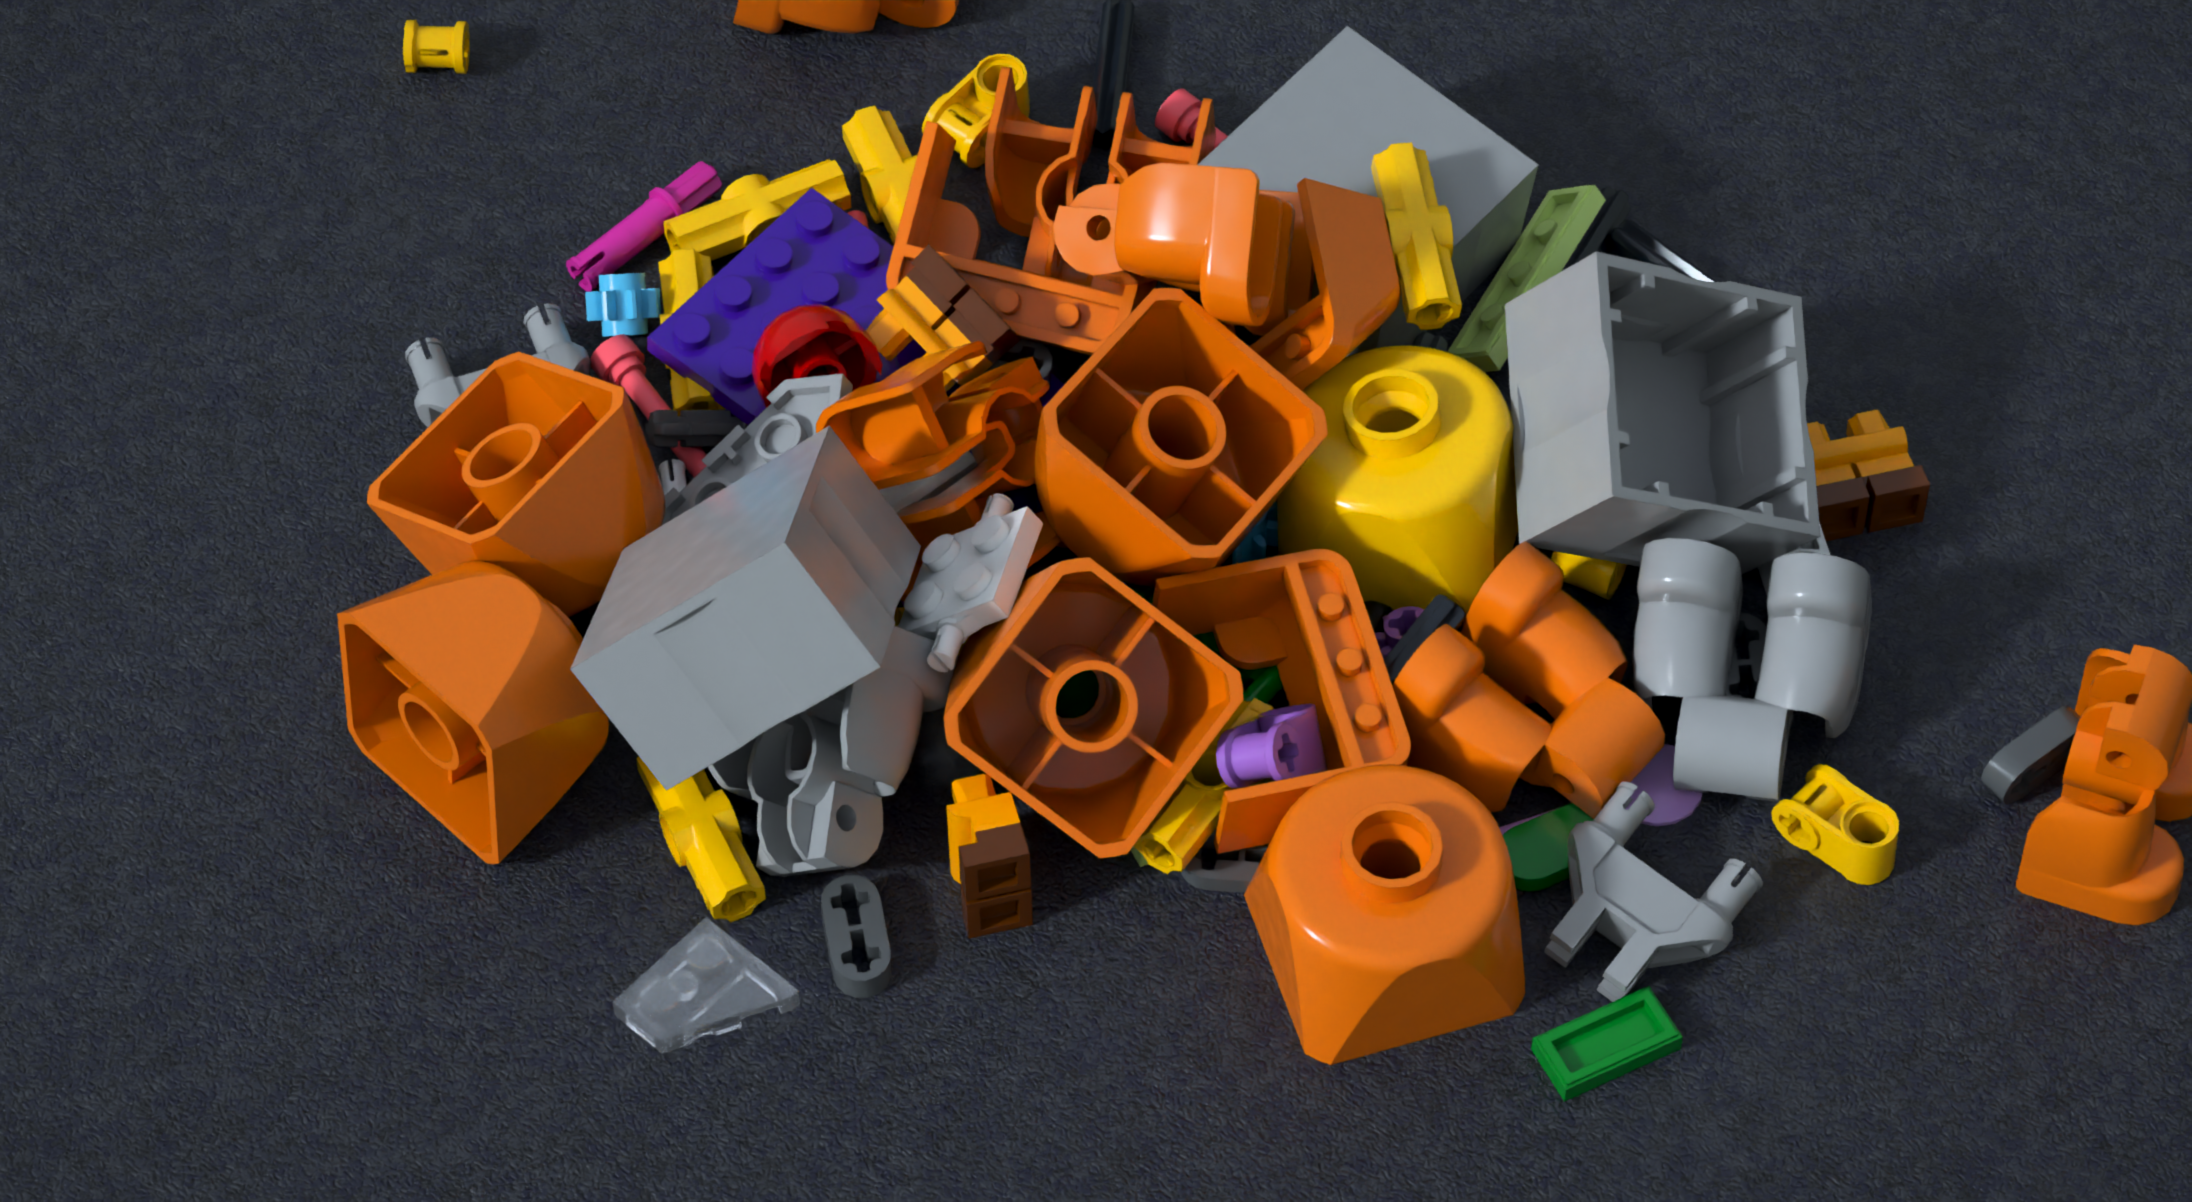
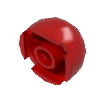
[752,304,883,408]

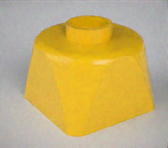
[1277,345,1518,616]

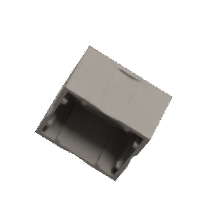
[1198,26,1539,358]
[1505,251,1820,575]
[570,425,921,791]

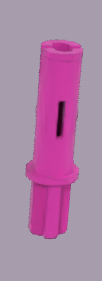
[566,161,722,292]

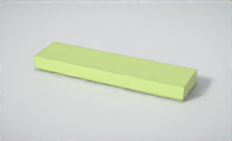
[1447,185,1606,372]

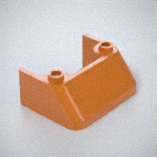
[886,121,1157,355]
[1199,178,1400,391]
[1152,549,1411,854]

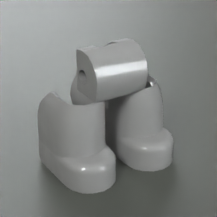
[1632,538,1872,802]
[708,626,959,877]

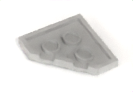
[662,373,853,525]

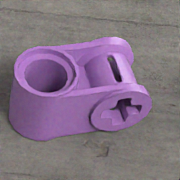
[1216,704,1328,788]

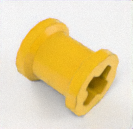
[403,20,470,74]

